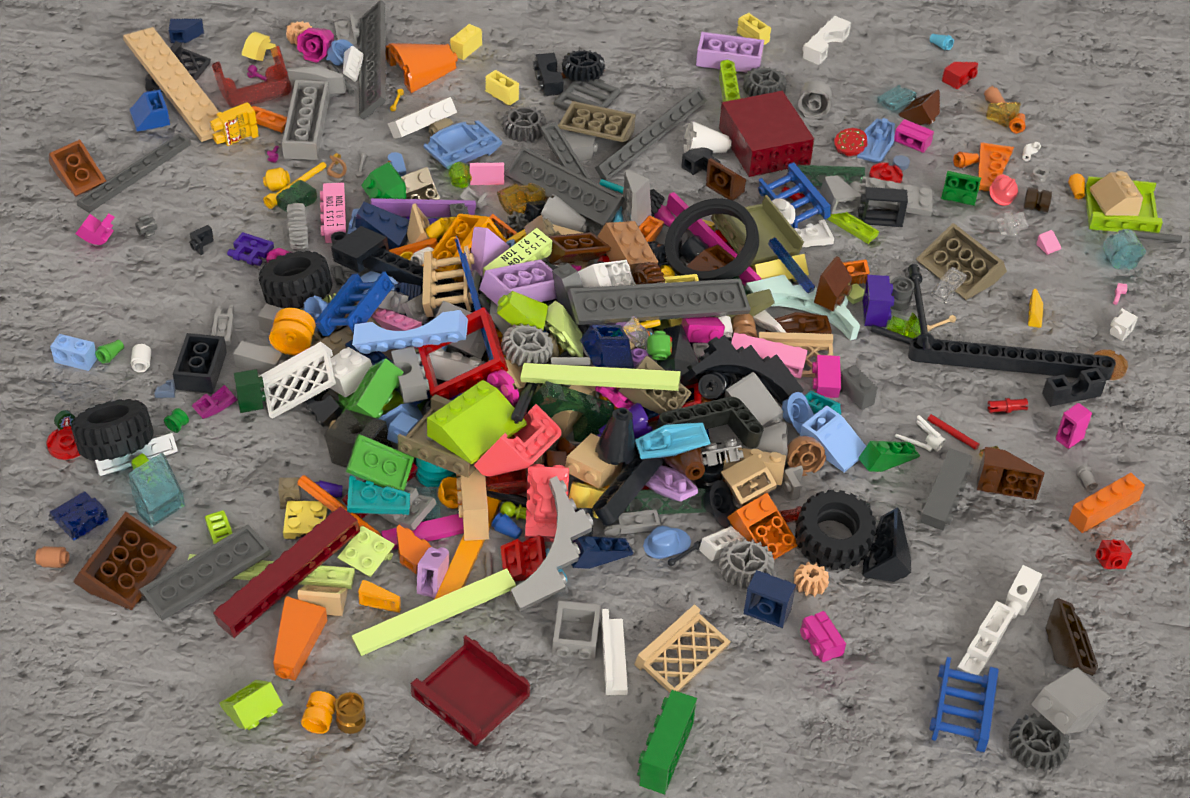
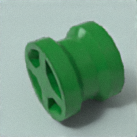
[164,408,189,433]

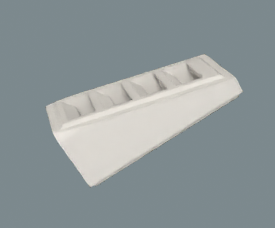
[343,46,363,81]
[753,310,786,333]
[699,526,744,561]

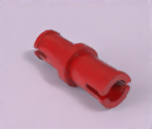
[988,398,1028,413]

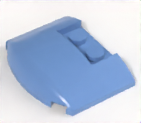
[424,121,502,170]

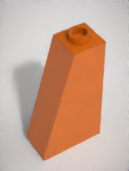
[273,596,327,681]

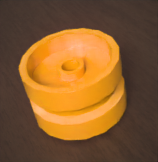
[269,308,316,355]

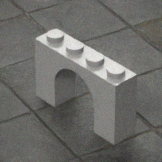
[233,304,293,374]

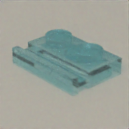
[877,85,917,111]

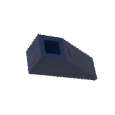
[571,536,633,569]

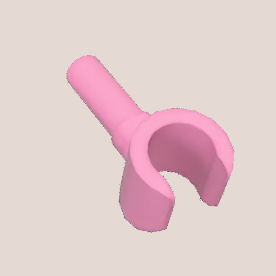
[1113,283,1127,305]

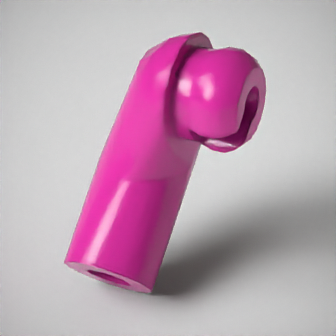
[266,248,292,262]

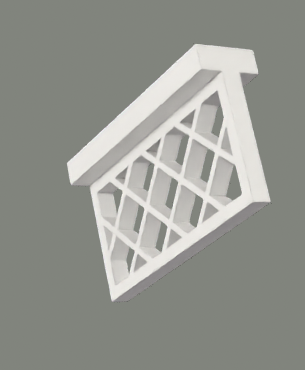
[258,342,336,419]

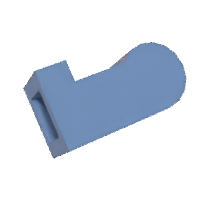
[388,152,407,177]

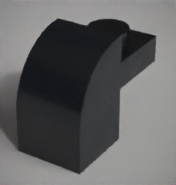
[681,147,721,175]

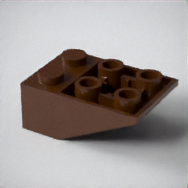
[676,244,739,279]
[977,447,1045,500]

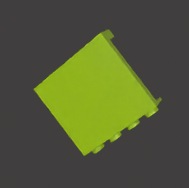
[1085,176,1163,233]

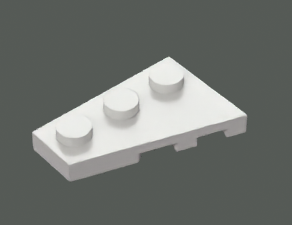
[795,219,834,247]

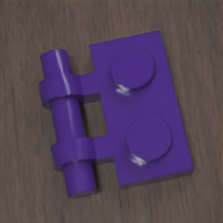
[227,232,274,266]

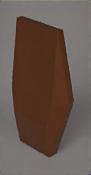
[765,312,832,334]

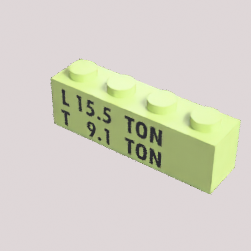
[483,228,552,276]

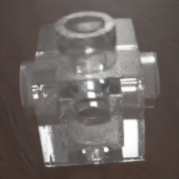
[997,211,1028,237]

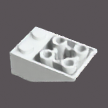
[578,260,636,287]

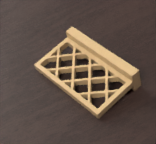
[758,332,833,377]
[634,604,731,693]

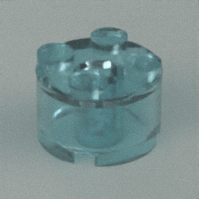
[1103,229,1146,270]

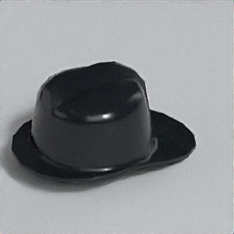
[703,480,736,528]

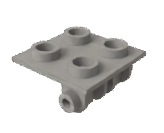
[701,438,744,466]

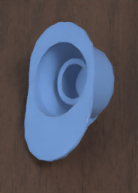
[326,39,353,66]
[782,392,814,434]
[643,526,691,559]

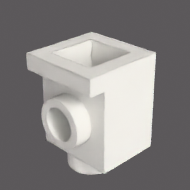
[1110,309,1138,341]

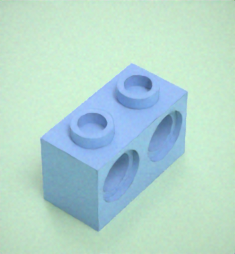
[50,334,97,371]

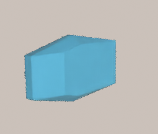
[635,423,710,459]

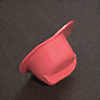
[989,175,1018,206]

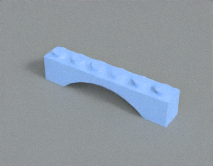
[352,310,468,354]

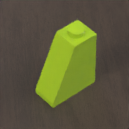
[497,291,548,330]

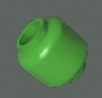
[647,331,672,360]

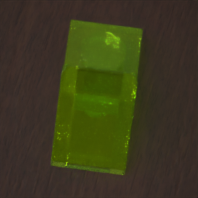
[887,312,921,338]

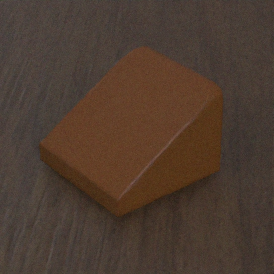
[546,451,567,467]

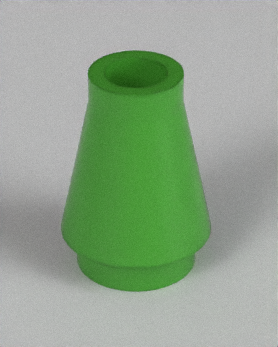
[95,340,124,363]

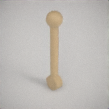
[927,315,956,332]

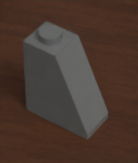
[552,263,584,322]

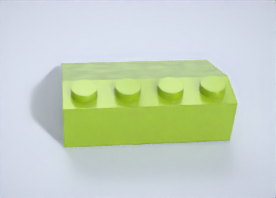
[427,380,527,464]

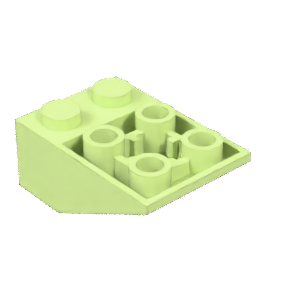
[544,300,583,357]

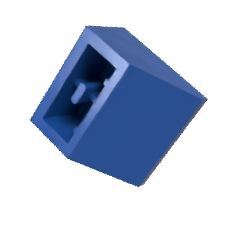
[130,90,170,132]

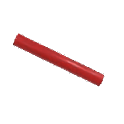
[927,414,980,450]

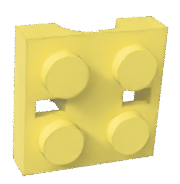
[283,501,328,539]

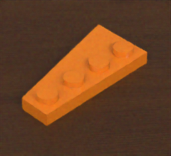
[978,142,1014,191]

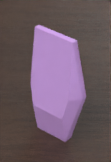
[646,465,698,502]

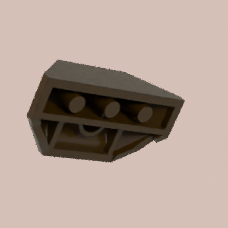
[1045,598,1098,676]

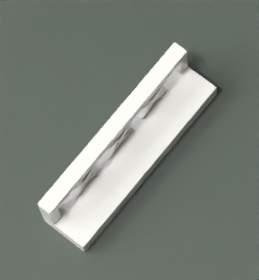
[601,609,628,695]

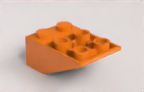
[727,493,797,560]

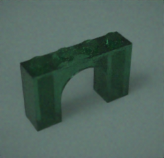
[525,381,614,442]

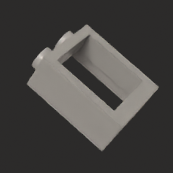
[552,601,601,659]

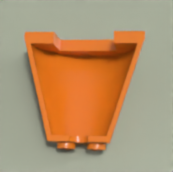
[386,43,458,93]

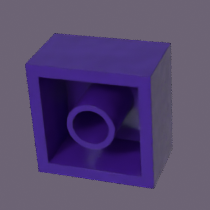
[862,275,894,327]

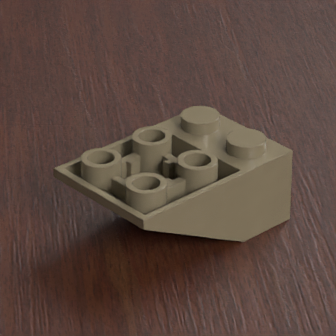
[618,355,692,414]

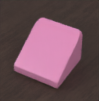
[1036,230,1061,255]

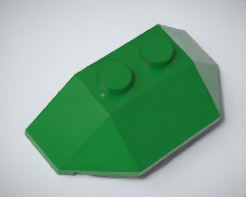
[361,162,406,217]

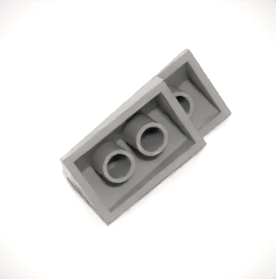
[622,170,651,227]

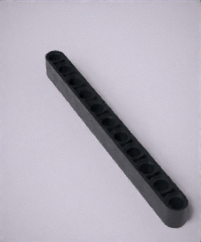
[331,232,483,313]
[908,337,1116,381]

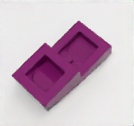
[191,385,238,419]

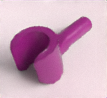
[247,65,268,81]
[267,145,279,163]

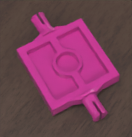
[595,386,635,409]

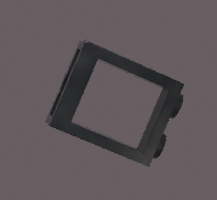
[858,187,908,227]

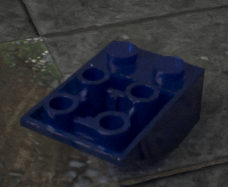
[580,324,634,369]

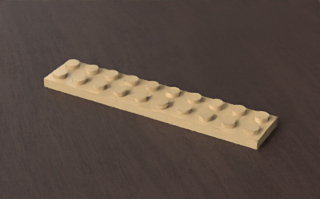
[123,27,220,142]

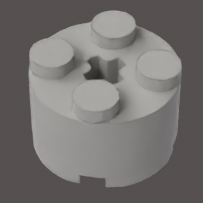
[798,81,832,119]

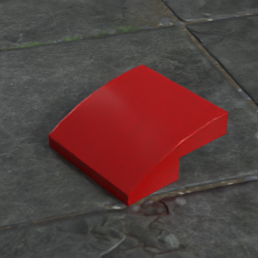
[500,535,546,582]

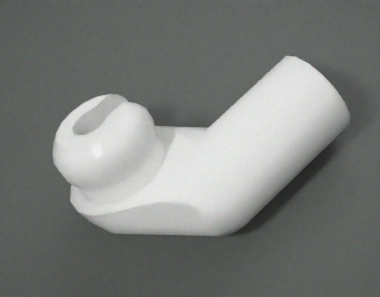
[1022,142,1041,161]

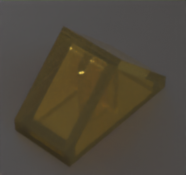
[986,102,1021,128]

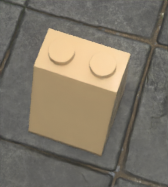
[565,433,623,488]

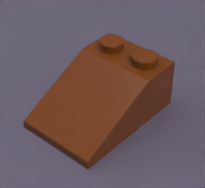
[49,140,106,197]

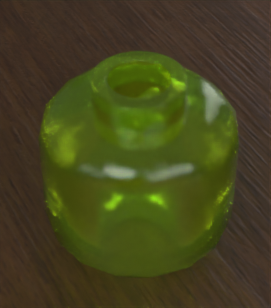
[448,162,472,188]

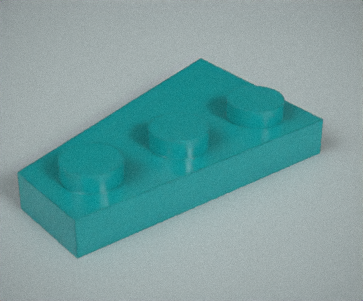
[347,475,410,515]

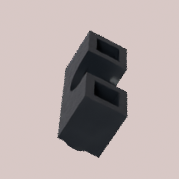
[533,53,564,96]
[1042,368,1106,407]
[295,373,346,427]

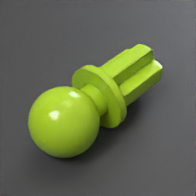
[500,501,527,520]

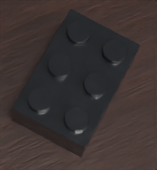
[173,333,227,393]

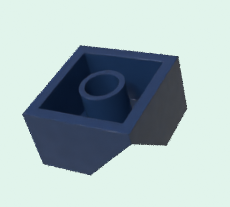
[743,570,796,629]

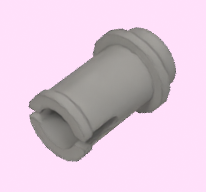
[1076,465,1098,491]

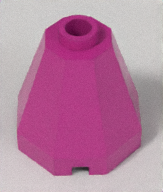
[297,28,334,63]

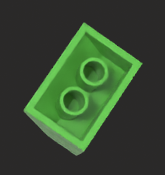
[342,358,404,422]

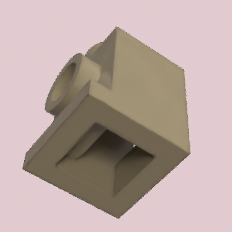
[278,477,302,509]

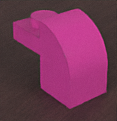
[75,213,115,245]

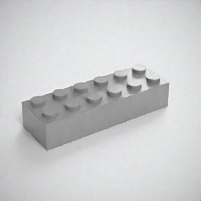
[282,80,330,160]

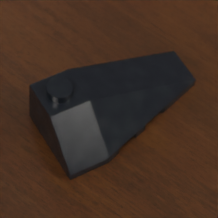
[657,324,701,386]
[862,507,911,582]

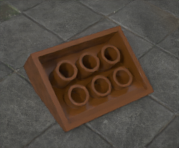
[73,511,177,610]

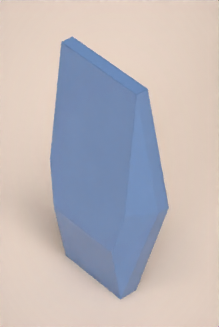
[857,118,895,163]

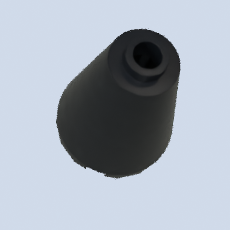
[595,408,636,465]

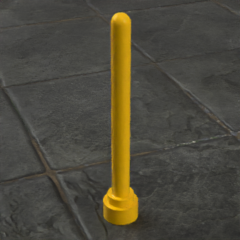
[263,162,326,209]

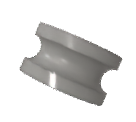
[1032,167,1048,183]

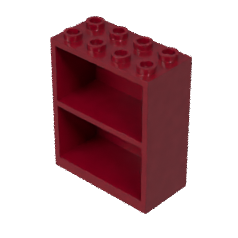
[719,91,814,177]

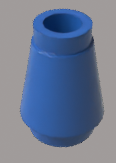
[491,512,523,540]

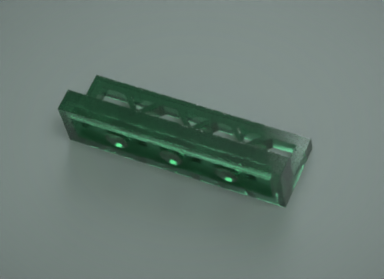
[797,165,865,187]
[625,488,706,514]

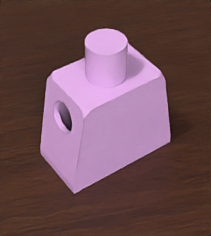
[417,547,449,598]

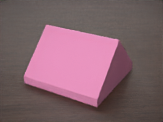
[469,163,504,185]

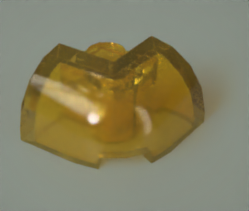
[497,183,545,215]

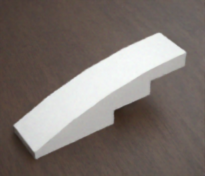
[957,601,1016,675]

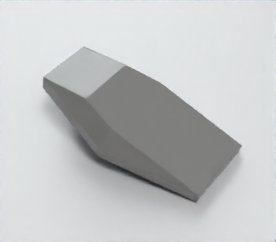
[287,66,346,94]

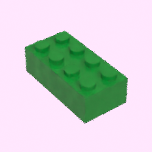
[637,690,697,795]

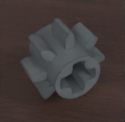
[506,211,528,233]
[135,215,157,238]

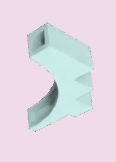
[745,275,860,340]

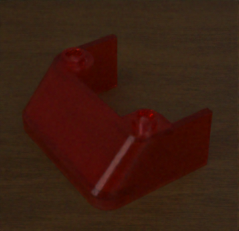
[212,46,292,108]

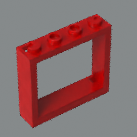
[418,307,508,399]

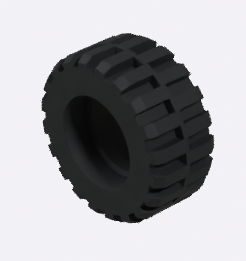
[258,251,333,309]
[71,399,154,461]
[795,490,876,570]

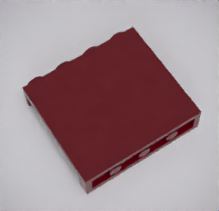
[411,635,530,746]

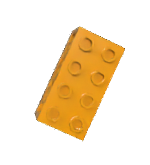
[423,213,507,282]

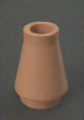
[984,86,1007,110]

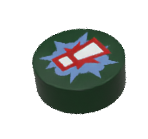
[54,410,75,430]

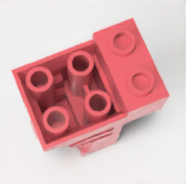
[525,464,569,542]

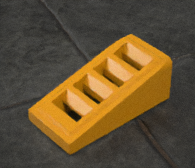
[358,580,401,613]

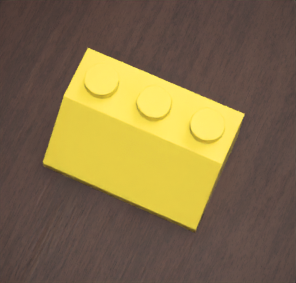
[750,254,809,282]

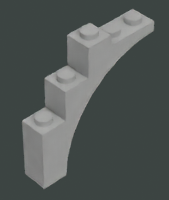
[510,476,594,612]

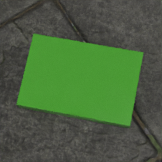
[346,434,414,491]

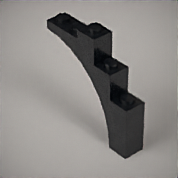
[683,335,804,405]

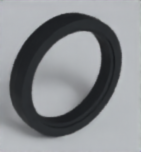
[665,198,759,281]

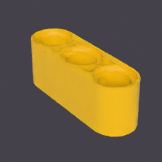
[426,217,456,241]

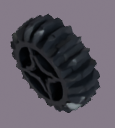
[562,50,605,82]

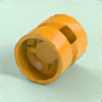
[301,691,336,734]

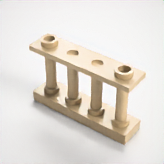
[422,246,474,317]

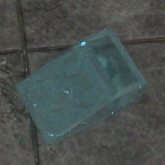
[128,452,185,527]

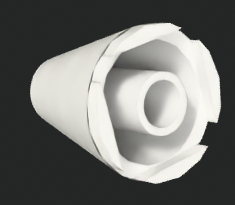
[683,121,731,153]

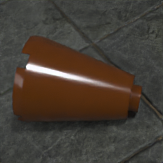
[663,447,705,480]

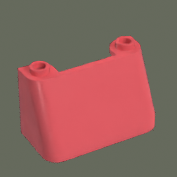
[474,404,562,477]

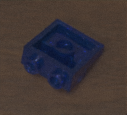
[50,491,109,541]

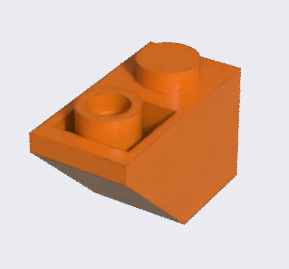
[396,525,431,574]

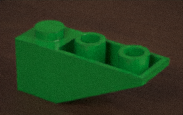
[858,441,920,472]

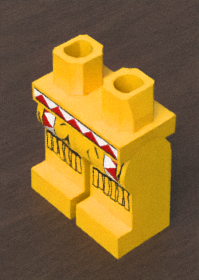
[210,102,259,146]

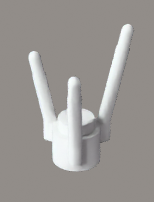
[895,415,946,452]

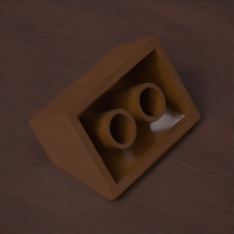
[545,232,611,265]

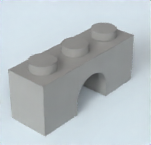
[391,346,430,404]

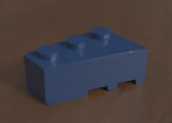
[355,202,409,250]

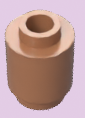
[35,546,69,568]

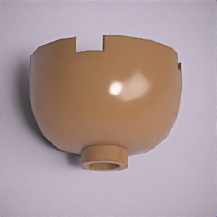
[786,436,826,476]

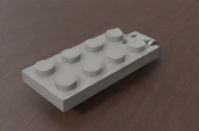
[849,176,932,217]

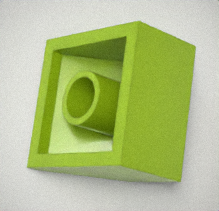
[219,680,283,730]

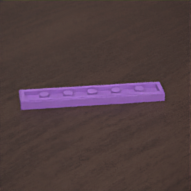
[370,198,476,217]

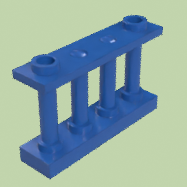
[758,162,831,229]
[315,271,394,336]
[929,657,999,752]

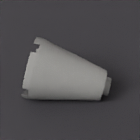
[541,194,588,233]
[736,422,789,459]

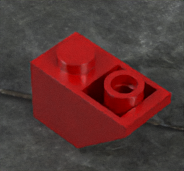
[942,62,978,89]

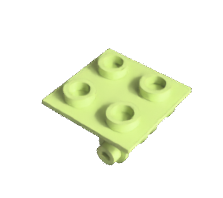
[337,526,395,578]

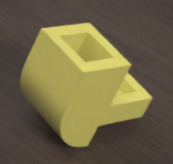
[241,32,276,61]

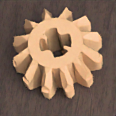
[286,21,312,46]
[794,562,829,598]

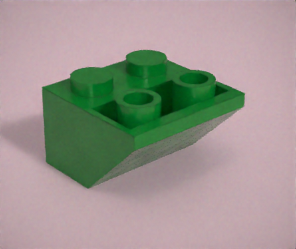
[941,171,981,206]

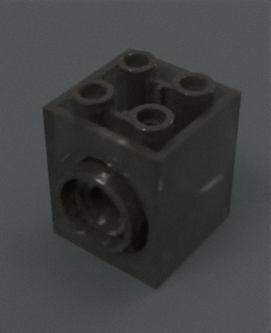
[324,409,392,468]

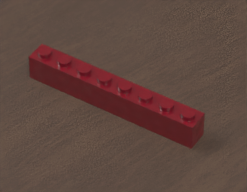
[213,506,360,638]

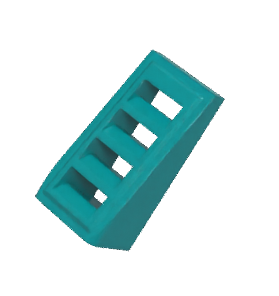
[805,390,841,415]

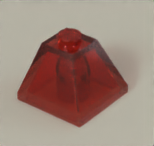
[485,469,528,494]

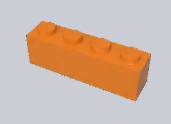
[1068,473,1145,533]

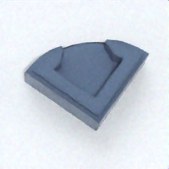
[154,379,176,398]

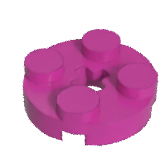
[487,370,519,406]

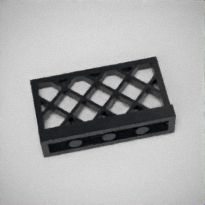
[145,41,211,92]

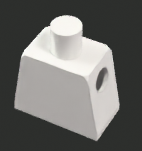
[1005,565,1042,619]

